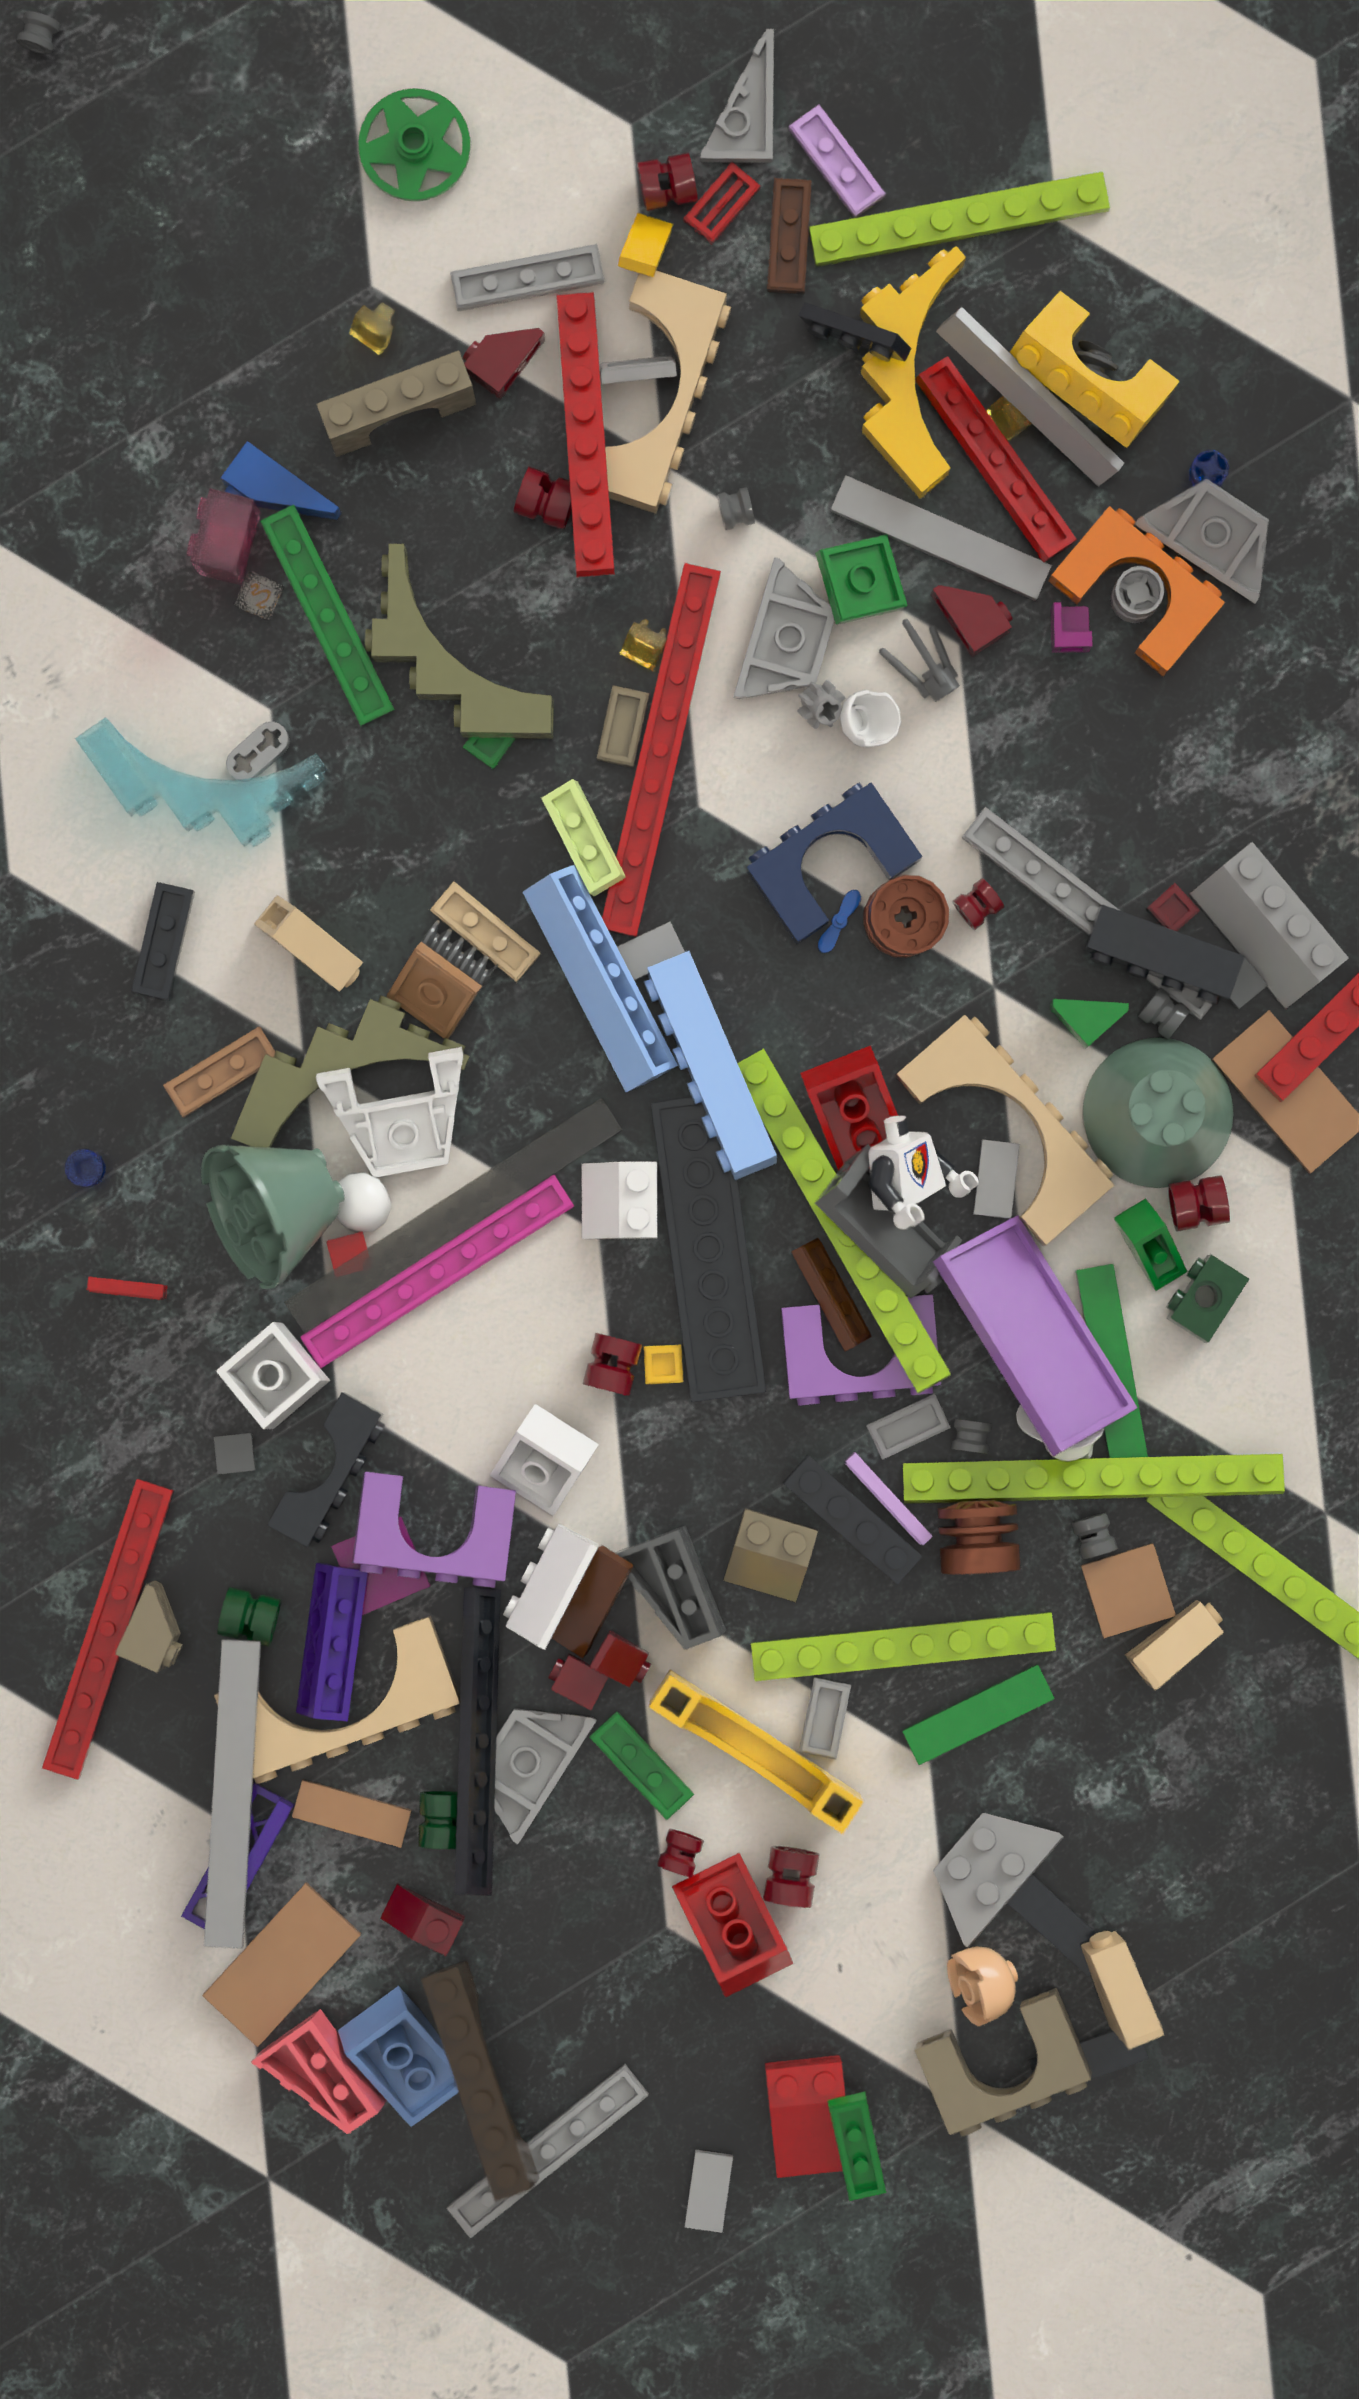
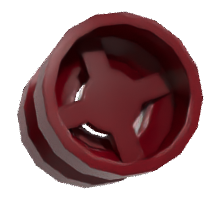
[952,878,1005,930]
[657,1829,704,1877]

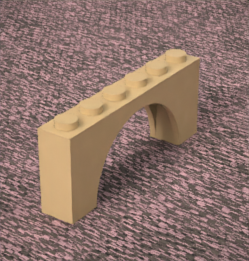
[605,271,731,513]
[895,1015,1115,1246]
[214,1615,461,1784]

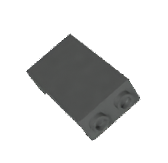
[815,1144,962,1298]

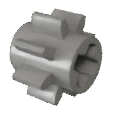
[797,680,846,729]

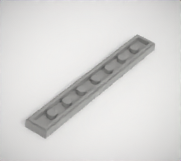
[962,807,1213,1021]
[204,1639,261,1948]

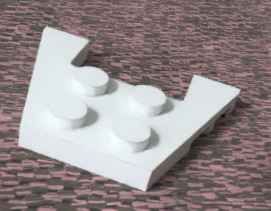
[316,1047,463,1178]

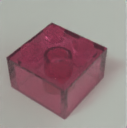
[187,488,261,585]

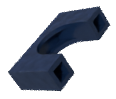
[746,782,923,945]

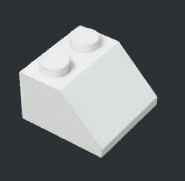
[582,1162,657,1239]
[490,1404,599,1516]

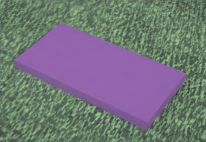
[933,1215,1138,1457]

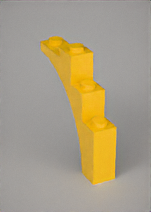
[860,246,966,499]

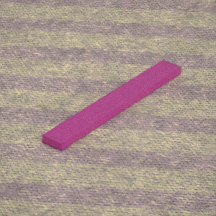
[300,1175,575,1369]

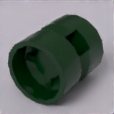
[217,1587,281,1647]
[418,1791,458,1849]

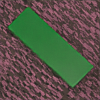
[589,1711,694,1820]
[827,2092,887,2201]

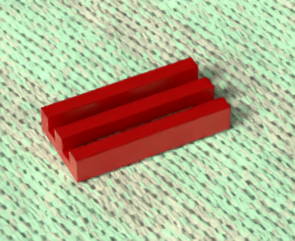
[684,162,760,245]
[87,1277,168,1300]

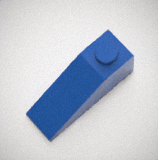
[221,441,341,520]

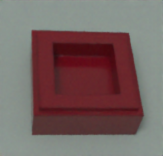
[1146,883,1200,931]

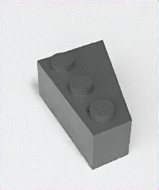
[615,1525,726,1650]

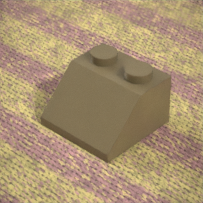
[723,1508,818,1602]
[115,1581,183,1673]

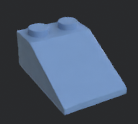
[338,1986,458,2127]

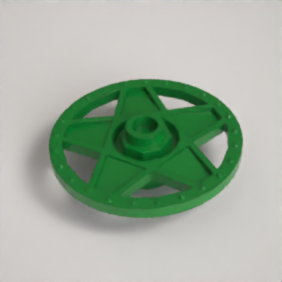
[358,88,471,201]

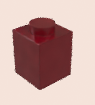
[548,1654,608,1710]

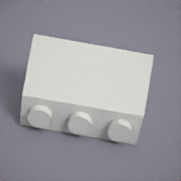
[503,1524,599,1650]

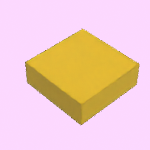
[644,1345,683,1384]

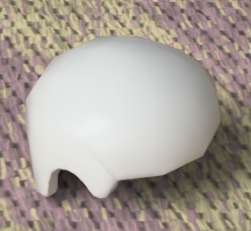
[840,690,901,747]
[337,1172,391,1233]

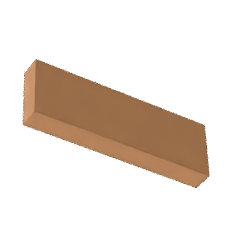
[163,1026,275,1118]
[292,1779,412,1848]

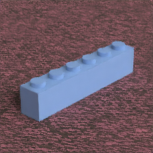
[523,865,678,1092]
[644,951,777,1180]

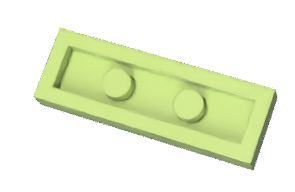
[542,779,626,896]

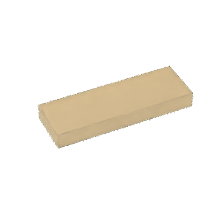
[430,882,541,983]

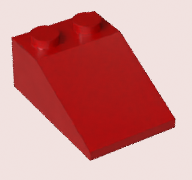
[800,1046,898,1171]
[672,1853,794,1997]
[765,2055,845,2178]

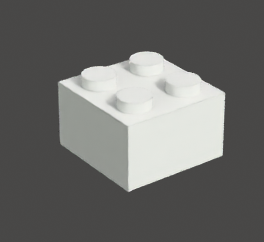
[216,1322,330,1429]

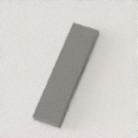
[450,244,604,311]

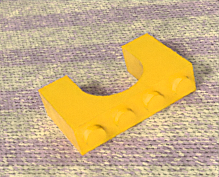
[1009,291,1180,448]

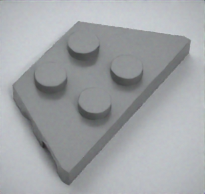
[1134,479,1269,603]
[734,557,834,699]
[494,1709,597,1844]
[933,1813,1064,1948]

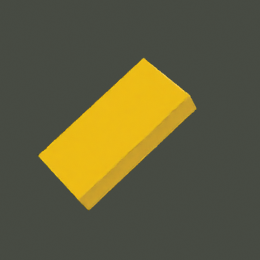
[618,213,673,277]

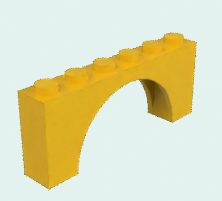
[649,1669,864,1834]

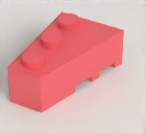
[251,2009,387,2134]

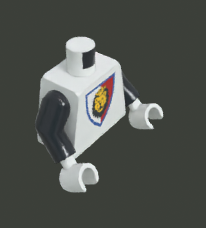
[869,1116,979,1229]

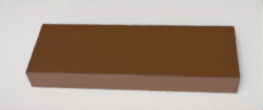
[767,178,812,294]
[791,1238,872,1351]
[551,1545,634,1658]

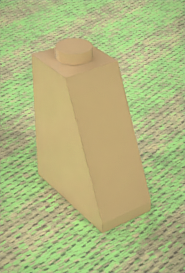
[254,895,363,992]
[1125,1600,1223,1690]
[1081,1931,1164,2049]

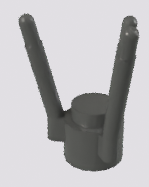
[879,619,960,702]

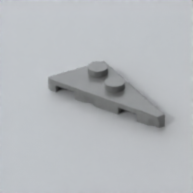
[701,29,774,163]

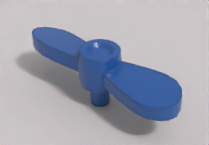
[818,890,861,953]

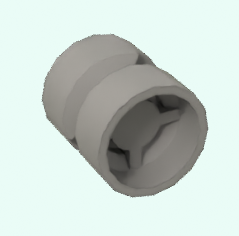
[1110,566,1164,623]

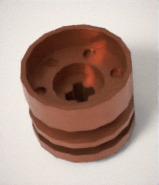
[863,875,949,958]
[938,1500,1020,1574]

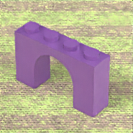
[781,1294,941,1405]
[352,1472,516,1588]

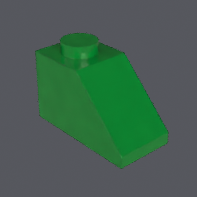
[1114,1198,1188,1291]

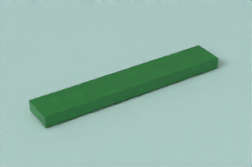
[260,504,394,726]
[1075,1264,1148,1458]

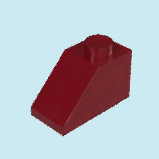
[462,328,545,400]
[931,585,1013,657]
[590,1630,651,1688]
[380,1883,465,1956]

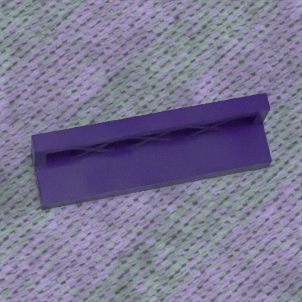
[296,1563,368,1722]
[181,1783,295,1930]

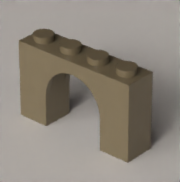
[317,350,476,457]
[914,1988,1092,2136]

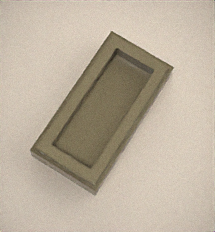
[597,686,649,768]

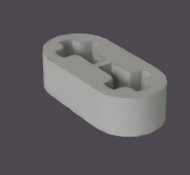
[226,722,290,782]

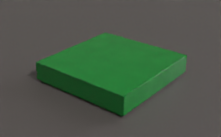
[815,534,908,625]

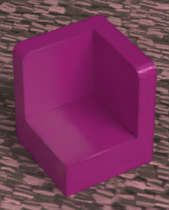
[1051,602,1092,653]

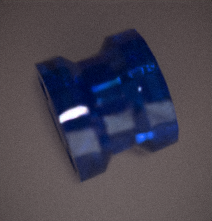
[1188,450,1229,487]
[65,1149,106,1188]

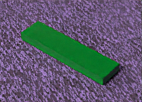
[902,1664,1055,1765]

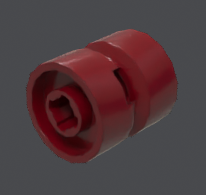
[637,152,698,211]
[514,466,572,530]
[1168,1175,1230,1232]
[582,1333,642,1396]
[763,1846,820,1908]

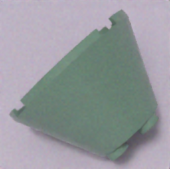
[1082,1038,1233,1188]
[201,1145,345,1289]

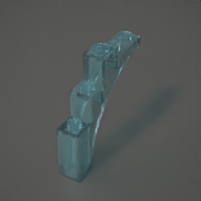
[75,717,327,847]

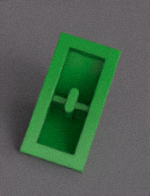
[1050,999,1129,1049]

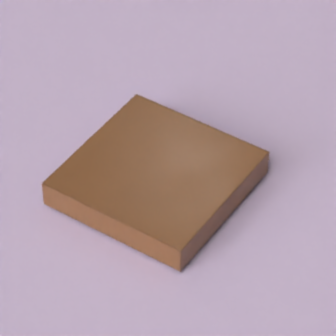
[386,942,482,1039]
[1080,1543,1176,1638]

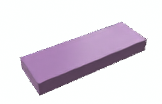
[789,105,885,218]
[844,1452,933,1545]

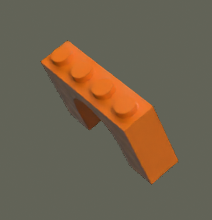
[1049,506,1225,677]

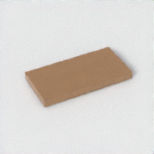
[1211,1010,1359,1174]
[202,1882,362,2047]

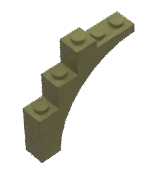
[365,544,554,739]
[231,995,470,1148]

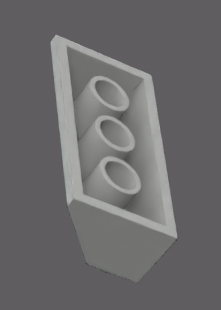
[1189,842,1349,1009]

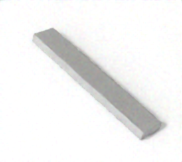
[936,307,1124,486]
[830,475,1052,601]
[447,2064,649,2238]

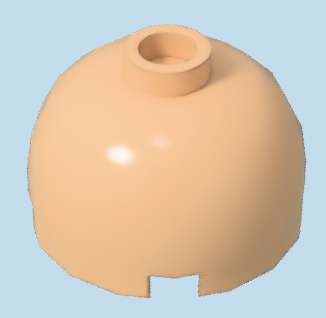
[947,1946,1018,2026]

